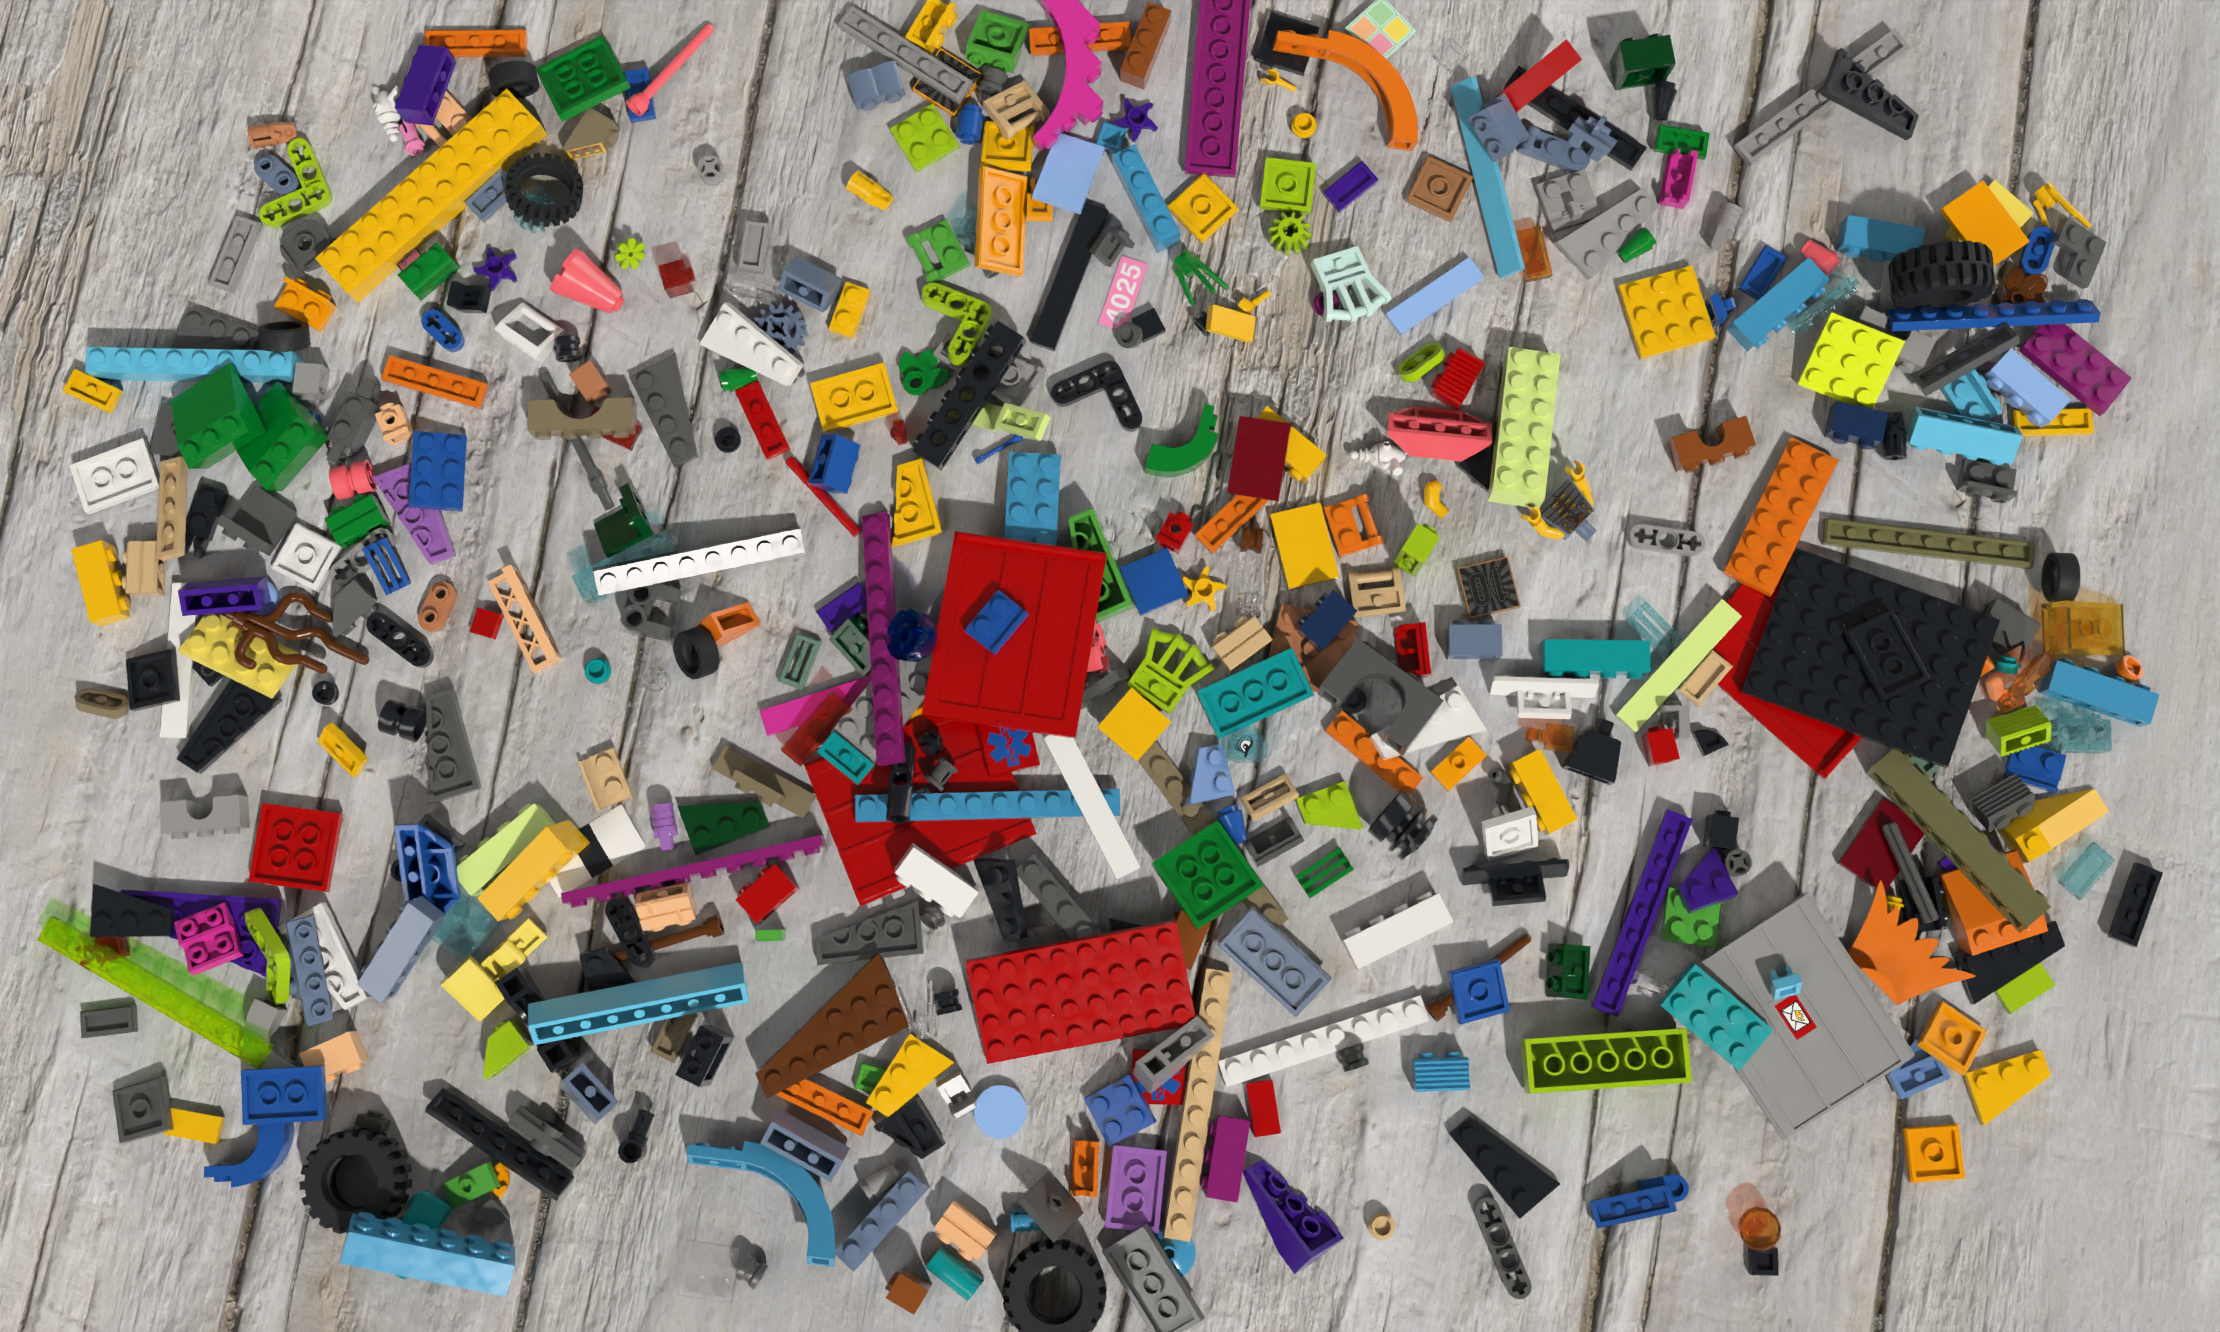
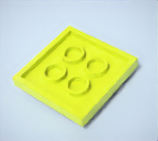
[1797,311,1905,409]

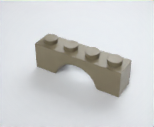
[527,397,637,440]

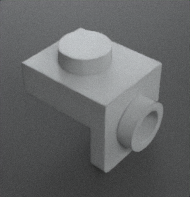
[936,1070,978,1119]

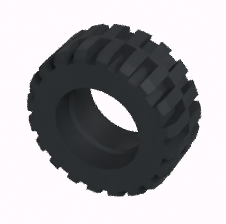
[1888,241,1996,308]
[299,1128,413,1234]
[1002,1238,1107,1332]

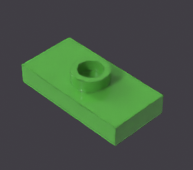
[443,1161,501,1208]

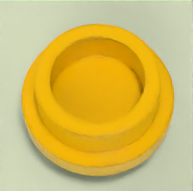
[1291,113,1317,138]

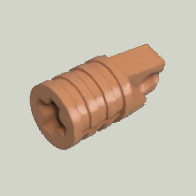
[247,122,298,149]

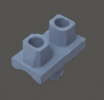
[1567,115,1617,162]

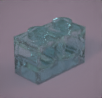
[2048,714,2112,754]

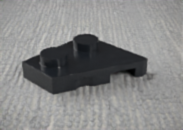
[874,1098,946,1159]

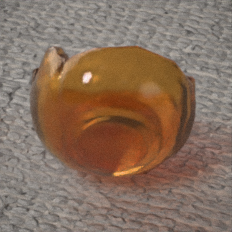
[1738,1207,1781,1252]

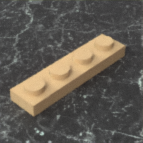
[156,456,188,561]

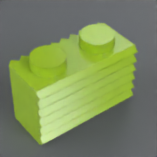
[1985,705,2052,757]

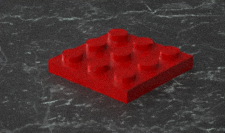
[248,803,343,893]

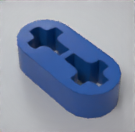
[421,309,465,352]

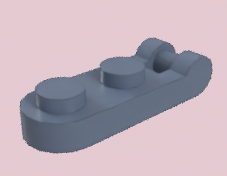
[1518,126,1590,173]

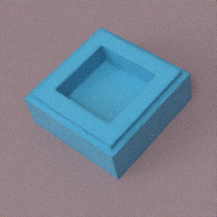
[1096,121,1127,153]

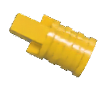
[846,170,894,211]

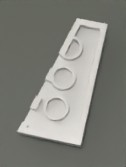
[699,303,804,386]

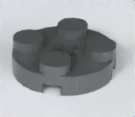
[280,219,333,272]

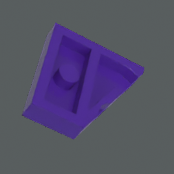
[1677,848,1738,914]

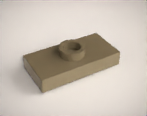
[650,1013,699,1063]

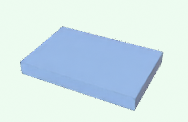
[1032,133,1105,215]

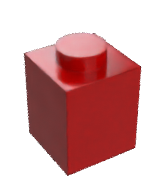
[1641,725,1680,767]

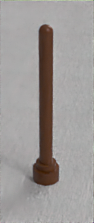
[612,915,725,962]
[1424,934,1531,1022]

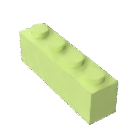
[456,803,555,897]

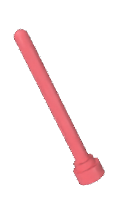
[626,24,714,116]

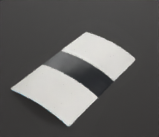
[550,805,646,897]

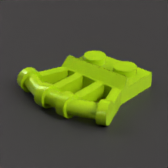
[1126,627,1215,715]

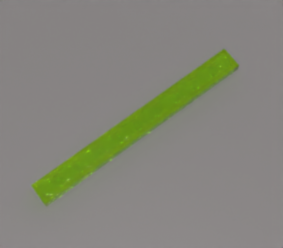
[37,916,275,1069]

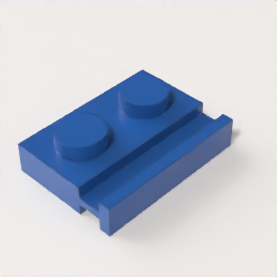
[964,590,1029,656]
[2002,746,2066,793]

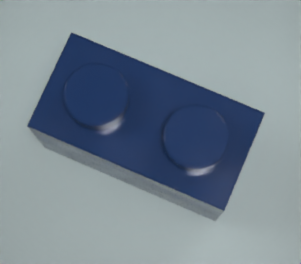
[1824,401,1888,450]
[1297,590,1357,653]

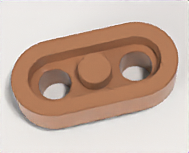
[418,582,458,632]

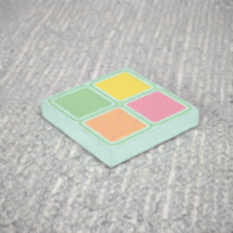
[1344,0,1416,59]

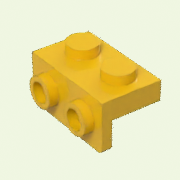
[905,0,958,55]

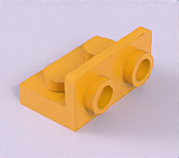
[274,276,336,333]

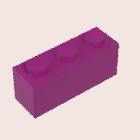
[1201,1115,1250,1203]

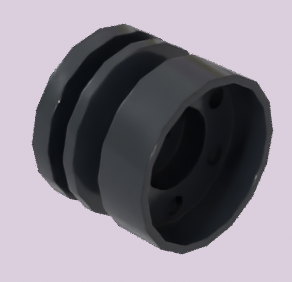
[1367,789,1438,860]

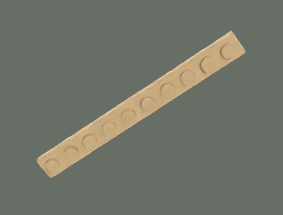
[1162,968,1232,1242]

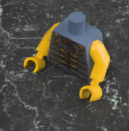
[1521,460,1597,541]

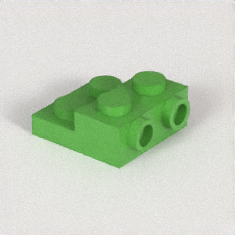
[965,10,1029,73]

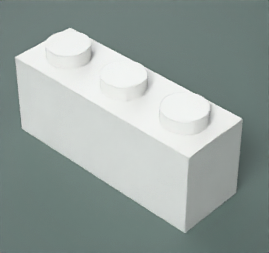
[894,843,979,918]

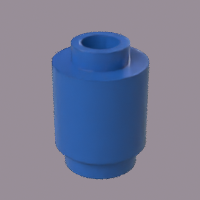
[956,104,984,145]

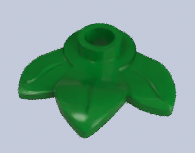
[899,349,950,396]

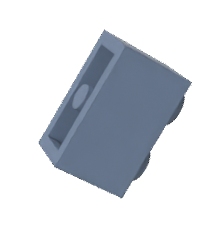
[778,256,842,313]
[1446,620,1503,659]
[559,1063,619,1125]

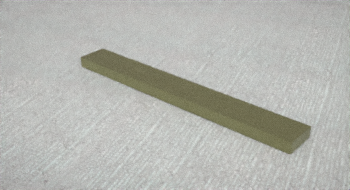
[1822,518,2035,569]

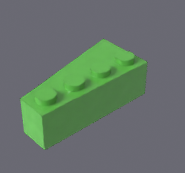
[1068,508,1135,623]

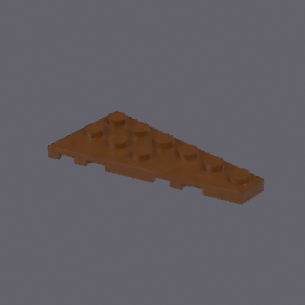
[755,952,913,1098]

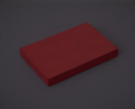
[1227,416,1292,502]
[1837,798,1924,892]

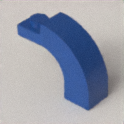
[204,1122,294,1187]

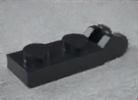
[185,484,229,559]

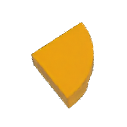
[492,1162,510,1198]

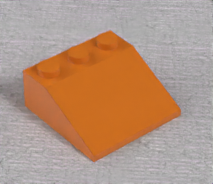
[1940,849,2048,956]

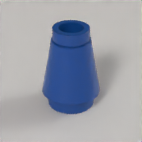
[1217,805,1248,845]

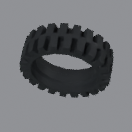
[505,153,583,227]

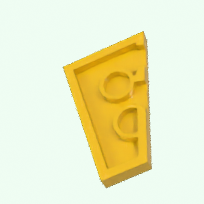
[892,458,943,548]
[1963,1049,2051,1125]

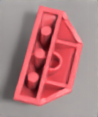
[1387,406,1492,461]

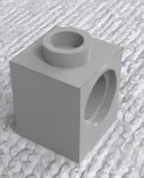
[292,362,330,403]

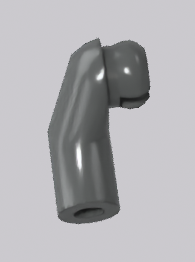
[1488,768,1513,806]

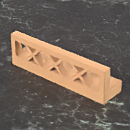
[488,564,562,674]

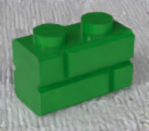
[398,242,460,301]
[325,494,391,549]

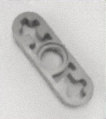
[1627,524,1705,557]
[329,528,396,587]

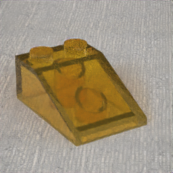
[2041,601,2125,657]

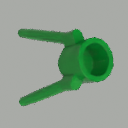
[1173,250,1228,306]

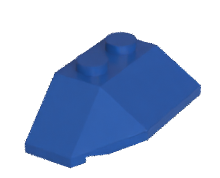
[394,823,461,914]

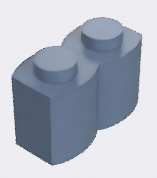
[847,61,906,111]

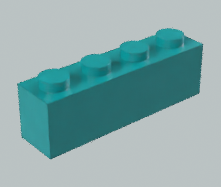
[1540,639,1651,680]

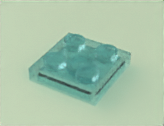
[431,891,500,962]

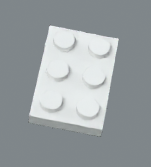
[69,438,159,515]

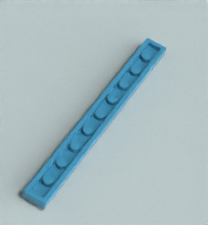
[855,789,1121,822]

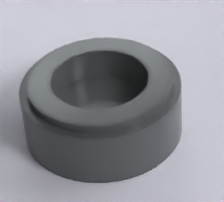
[1116,322,1143,348]

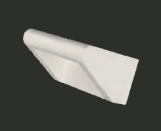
[494,302,565,364]

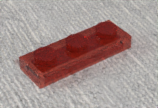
[781,691,853,767]

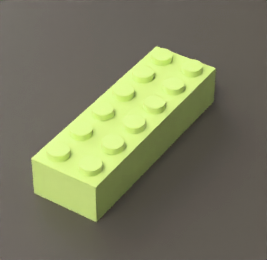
[1488,347,1561,509]

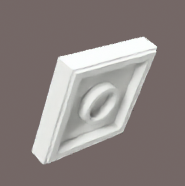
[271,523,343,592]

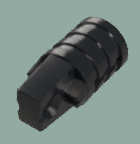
[1882,412,1907,461]

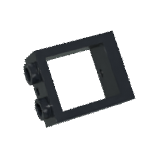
[675,1025,734,1087]

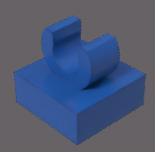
[1705,293,1736,327]

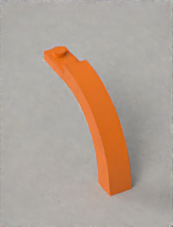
[1272,30,1418,152]

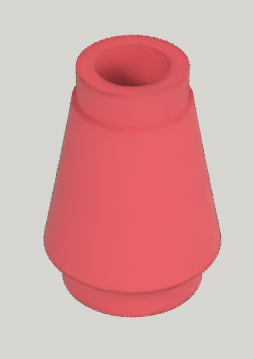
[1800,240,1841,276]

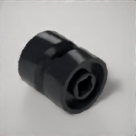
[378,699,426,742]

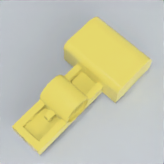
[440,917,547,1022]

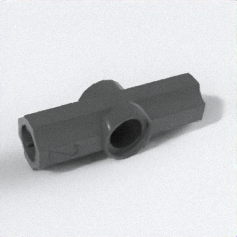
[507,1105,587,1171]

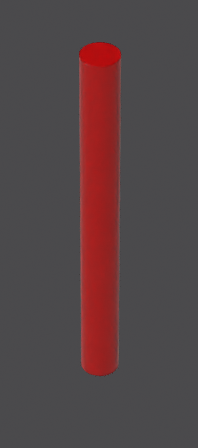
[785,456,861,537]

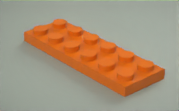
[1722,437,1839,597]

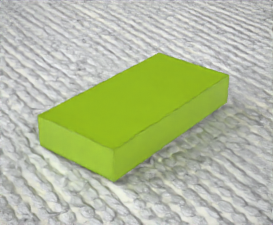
[1994,963,2055,1014]

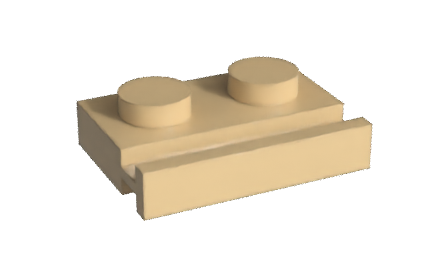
[578,748,634,811]

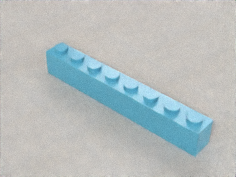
[85,347,303,384]
[528,962,749,1045]

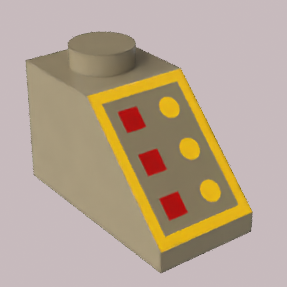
[562,108,620,160]

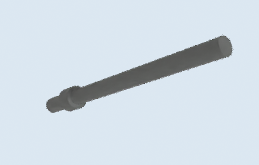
[539,372,614,510]

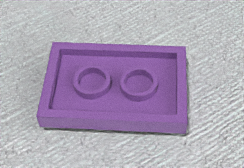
[1105,1145,1167,1233]

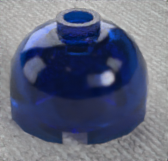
[887,608,938,662]

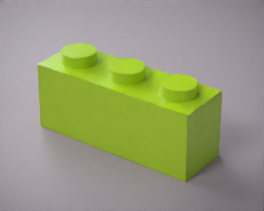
[1393,523,1440,577]

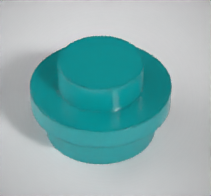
[1994,656,2022,674]
[585,658,611,684]

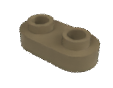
[75,688,129,719]

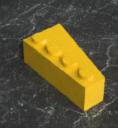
[477,820,590,922]

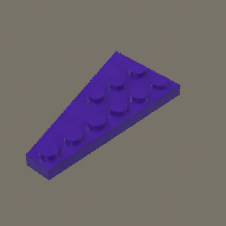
[120,889,282,977]

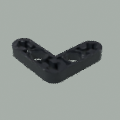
[1051,361,1142,432]

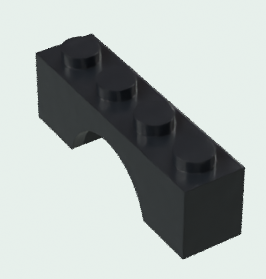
[495,967,581,1073]

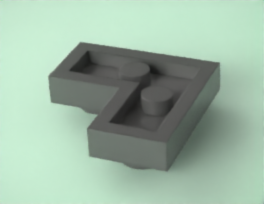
[2052,218,2107,289]

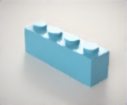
[1906,406,2023,465]

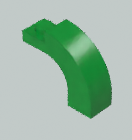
[1145,404,1219,478]

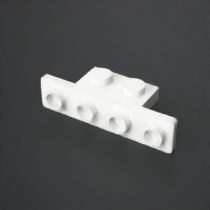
[1490,675,1599,719]

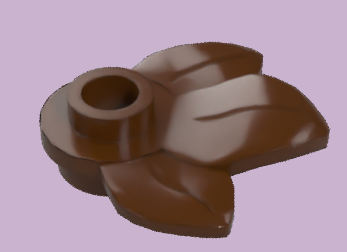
[2003,266,2048,304]

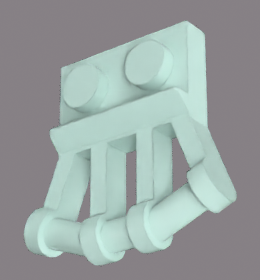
[1310,246,1392,323]

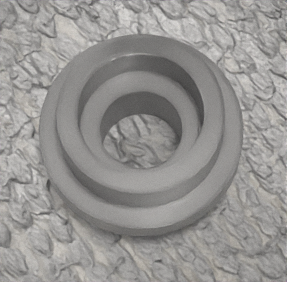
[920,906,946,930]

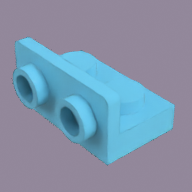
[1940,369,2002,421]

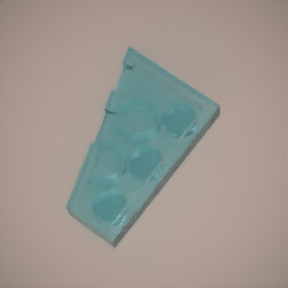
[1788,275,1859,334]

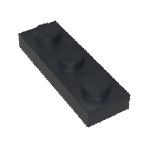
[2107,862,2163,947]

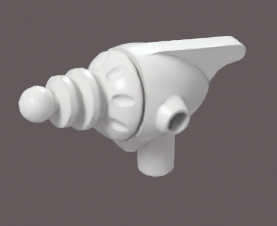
[372,86,402,142]
[1350,441,1407,476]

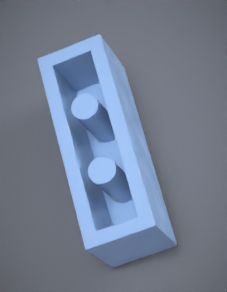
[1983,348,2071,428]

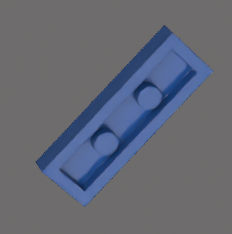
[1590,1183,1678,1229]

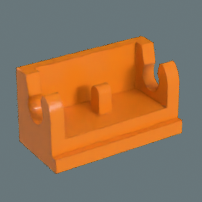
[1070,1139,1099,1197]

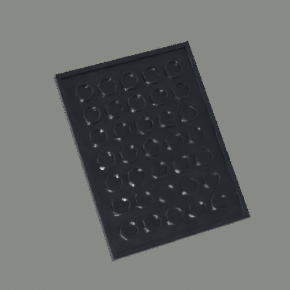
[1740,548,2000,768]

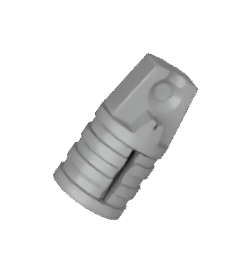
[1710,202,1743,252]

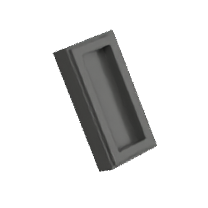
[80,1005,138,1038]

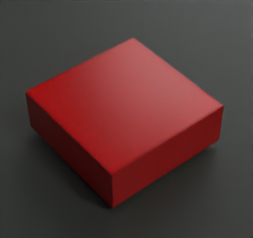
[469,607,504,640]

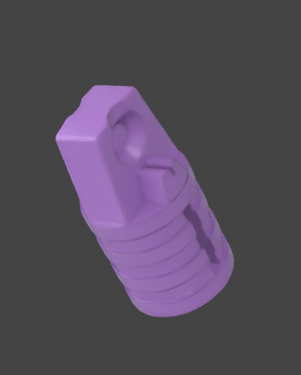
[650,802,678,851]

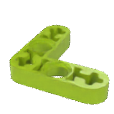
[259,138,333,229]
[921,282,992,366]
[245,908,290,1007]

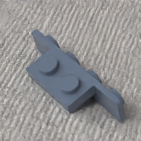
[285,916,333,1026]

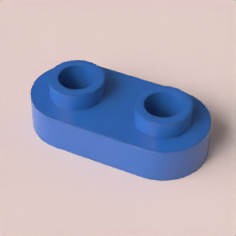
[2019,226,2055,276]

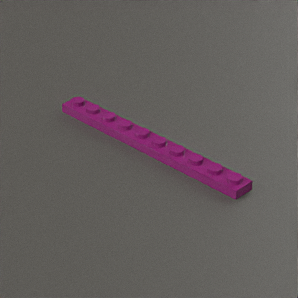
[862,511,905,766]
[561,835,826,908]

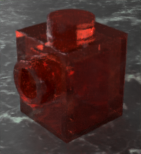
[658,259,696,298]

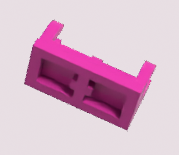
[1658,149,1698,209]

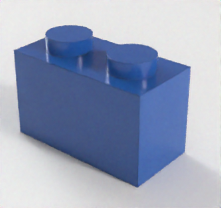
[808,434,860,494]

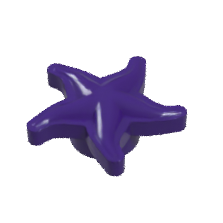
[1114,99,1158,142]
[473,248,517,291]

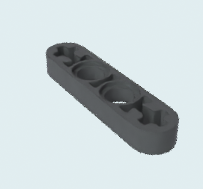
[1474,1196,1532,1299]

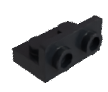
[1898,876,1948,933]

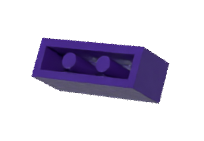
[395,45,457,126]
[178,576,270,616]

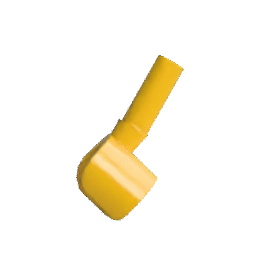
[1260,69,1297,92]
[1237,290,1271,315]

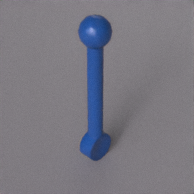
[975,434,1023,464]

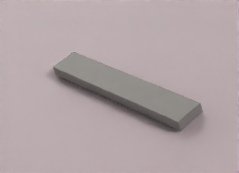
[837,5,974,104]

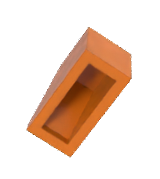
[696,602,761,647]

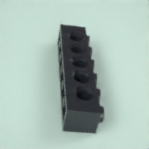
[912,321,1026,471]

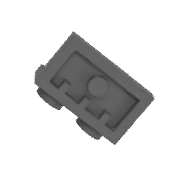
[1957,459,2017,503]

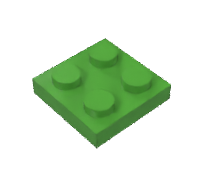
[1660,887,1721,948]

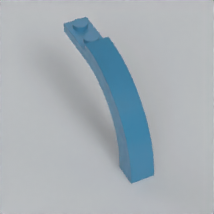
[686,1141,836,1267]

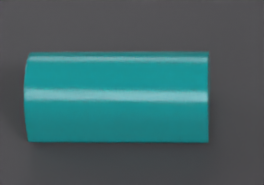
[925,1245,984,1302]

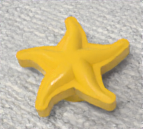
[1182,566,1227,611]

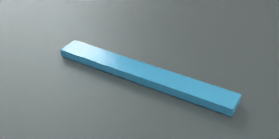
[1451,76,1525,278]

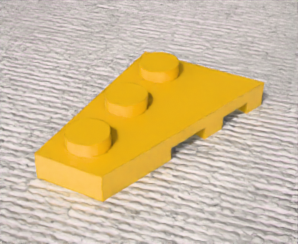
[865,1034,954,1117]

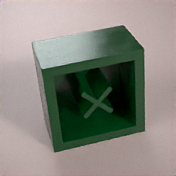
[1610,33,1676,90]

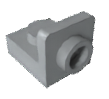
[1658,701,1690,740]

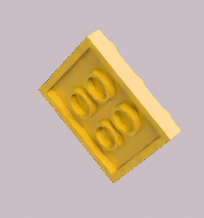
[1617,265,1716,360]

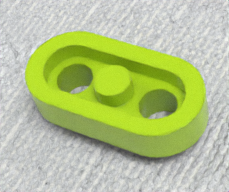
[1397,342,1445,382]

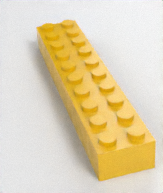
[315,89,548,303]

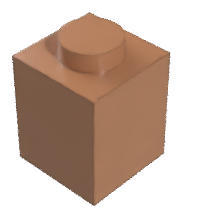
[569,360,612,405]

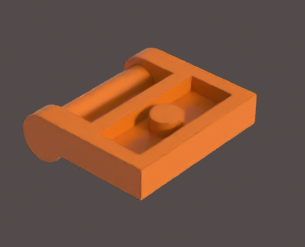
[1323,494,1384,558]

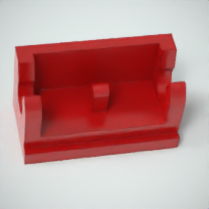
[1394,622,1431,678]

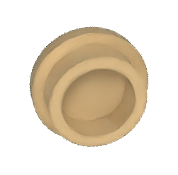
[1368,1212,1395,1240]

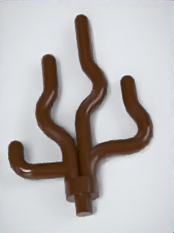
[226,592,370,674]

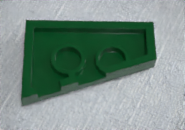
[677,802,771,855]

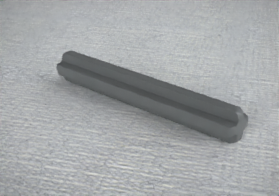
[1882,822,1939,924]

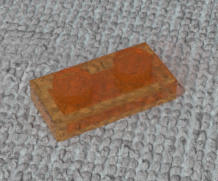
[1516,226,1553,283]

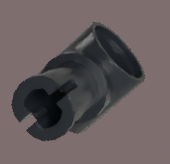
[618,1109,655,1163]

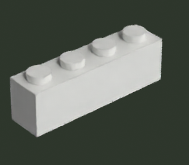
[1342,891,1453,970]

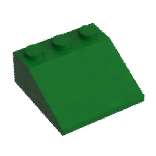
[170,363,267,469]
[236,382,329,491]

